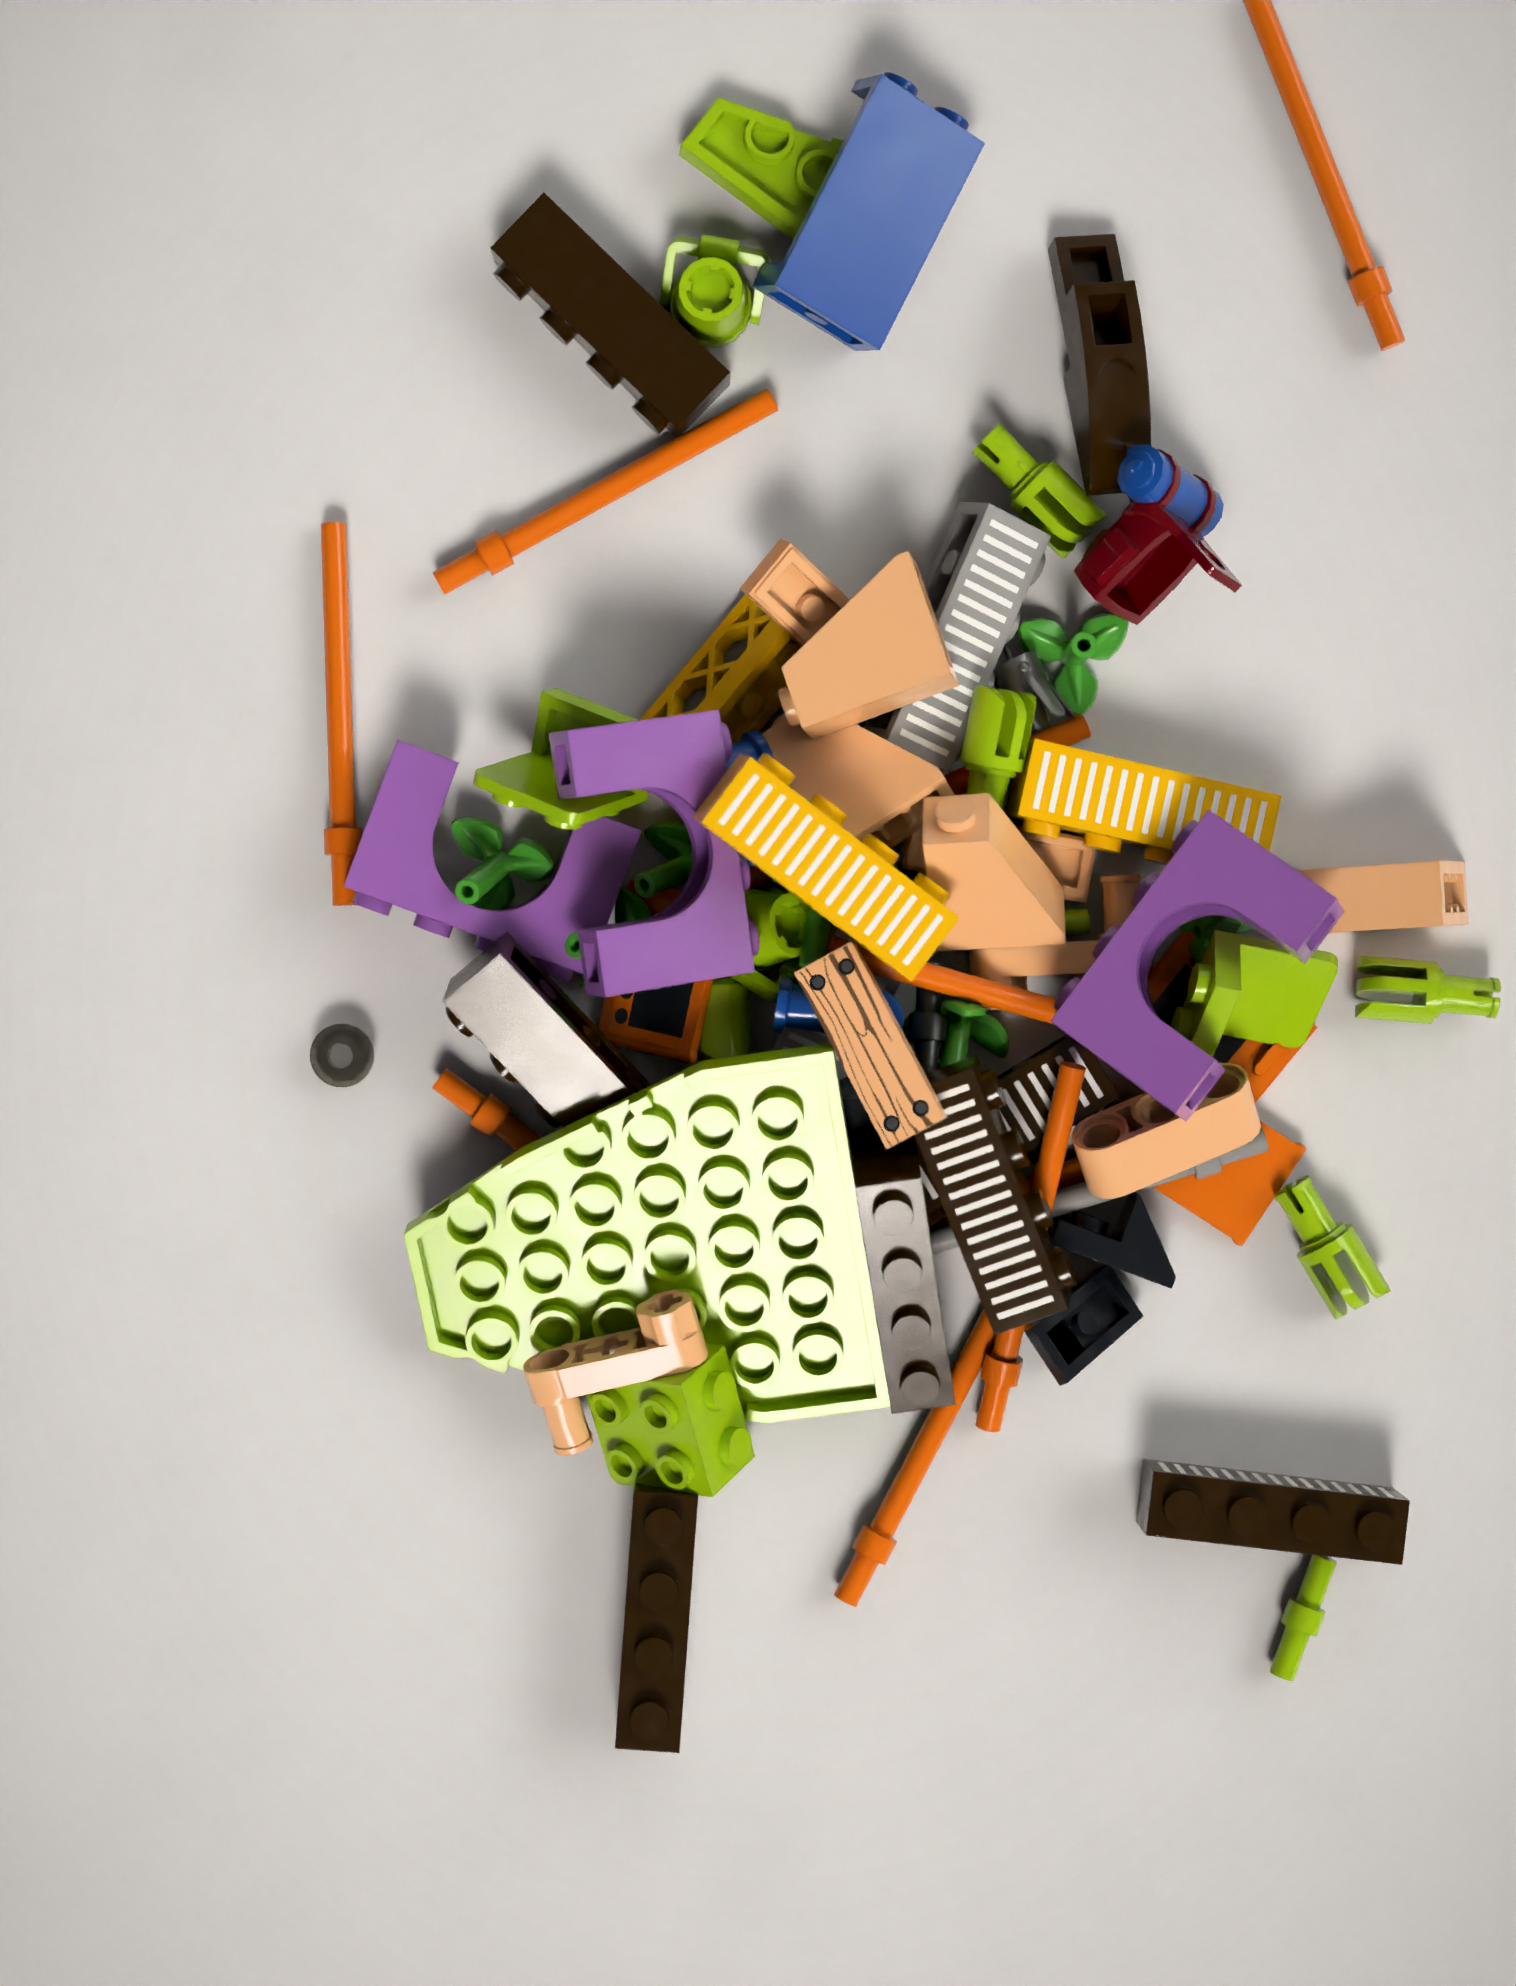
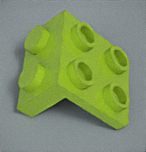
[473,688,649,829]
[1171,930,1338,1057]
[586,1344,755,1497]

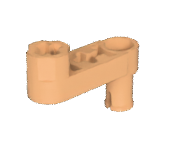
[968,874,1151,1010]
[523,1289,709,1455]

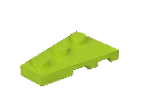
[679,97,843,240]

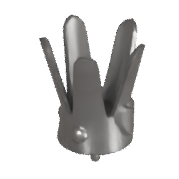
[993,645,1076,733]

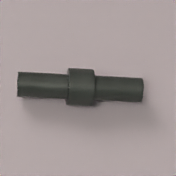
[907,962,947,1073]

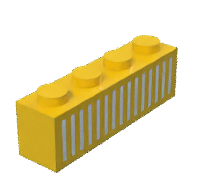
[1006,738,1282,865]
[692,752,960,982]

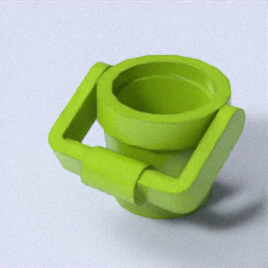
[659,234,769,348]
[729,886,809,1002]

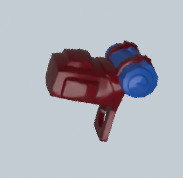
[1074,444,1242,625]

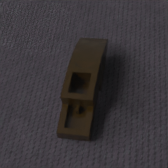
[1047,234,1151,496]

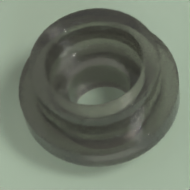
[310,1024,375,1087]

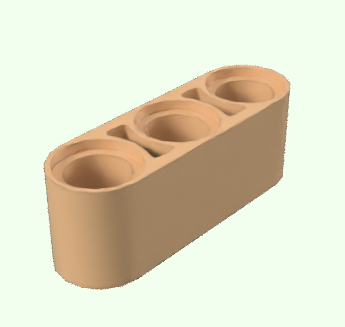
[1071,1063,1261,1199]

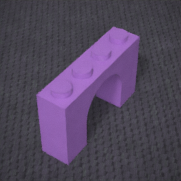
[549,710,759,997]
[343,740,642,982]
[1050,809,1345,1122]

